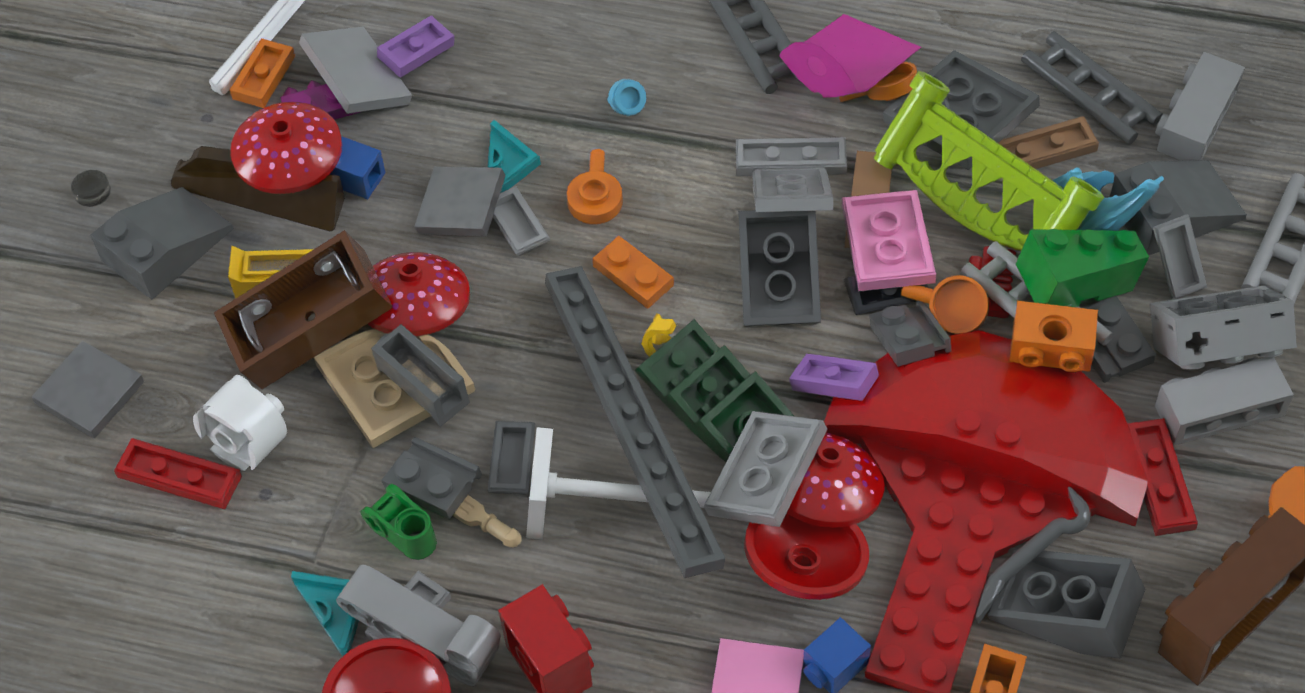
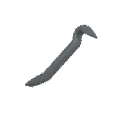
[976,487,1091,624]

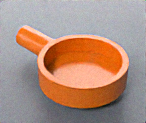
[839,62,917,102]
[567,149,623,224]
[901,275,989,334]

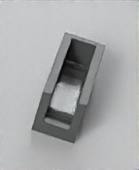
[371,324,470,427]

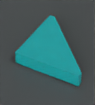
[488,120,541,193]
[291,571,359,657]

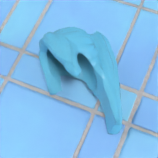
[1052,167,1164,231]

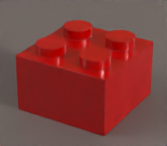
[498,584,594,693]

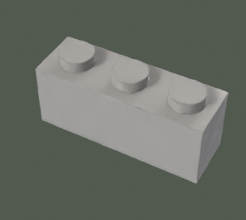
[1155,52,1245,161]
[1155,357,1294,445]

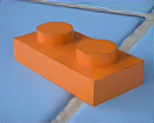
[230,38,295,108]
[593,236,674,309]

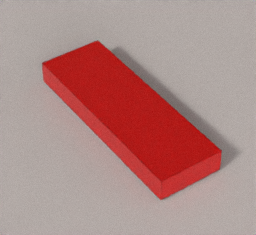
[1127,418,1198,536]
[114,438,242,510]

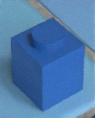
[329,136,386,200]
[803,617,871,693]

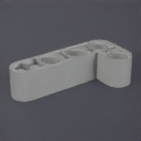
[336,565,501,686]

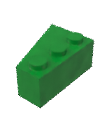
[1016,229,1149,307]

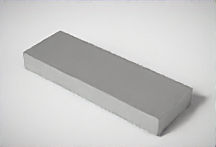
[736,137,847,176]

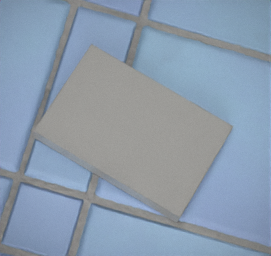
[299,27,412,113]
[752,167,833,212]
[704,411,827,527]

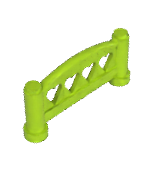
[873,71,1104,251]

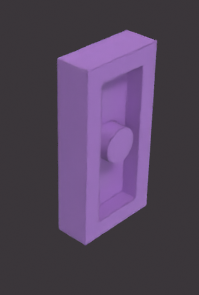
[377,15,454,78]
[789,354,879,401]

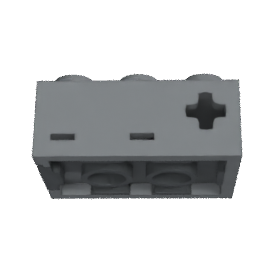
[1150,286,1297,369]

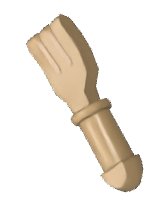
[453,495,522,548]

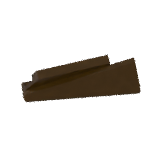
[171,146,345,232]

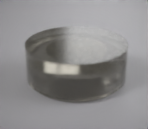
[71,170,111,207]

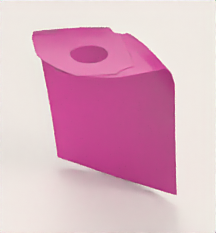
[779,14,921,98]

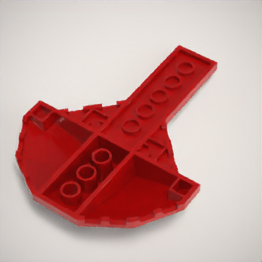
[824,330,1148,693]

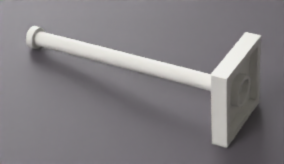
[526,427,711,540]

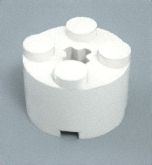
[193,375,287,471]

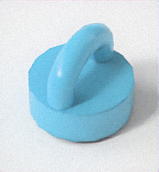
[607,79,646,116]

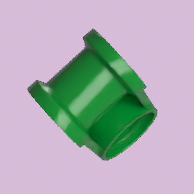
[360,483,437,560]

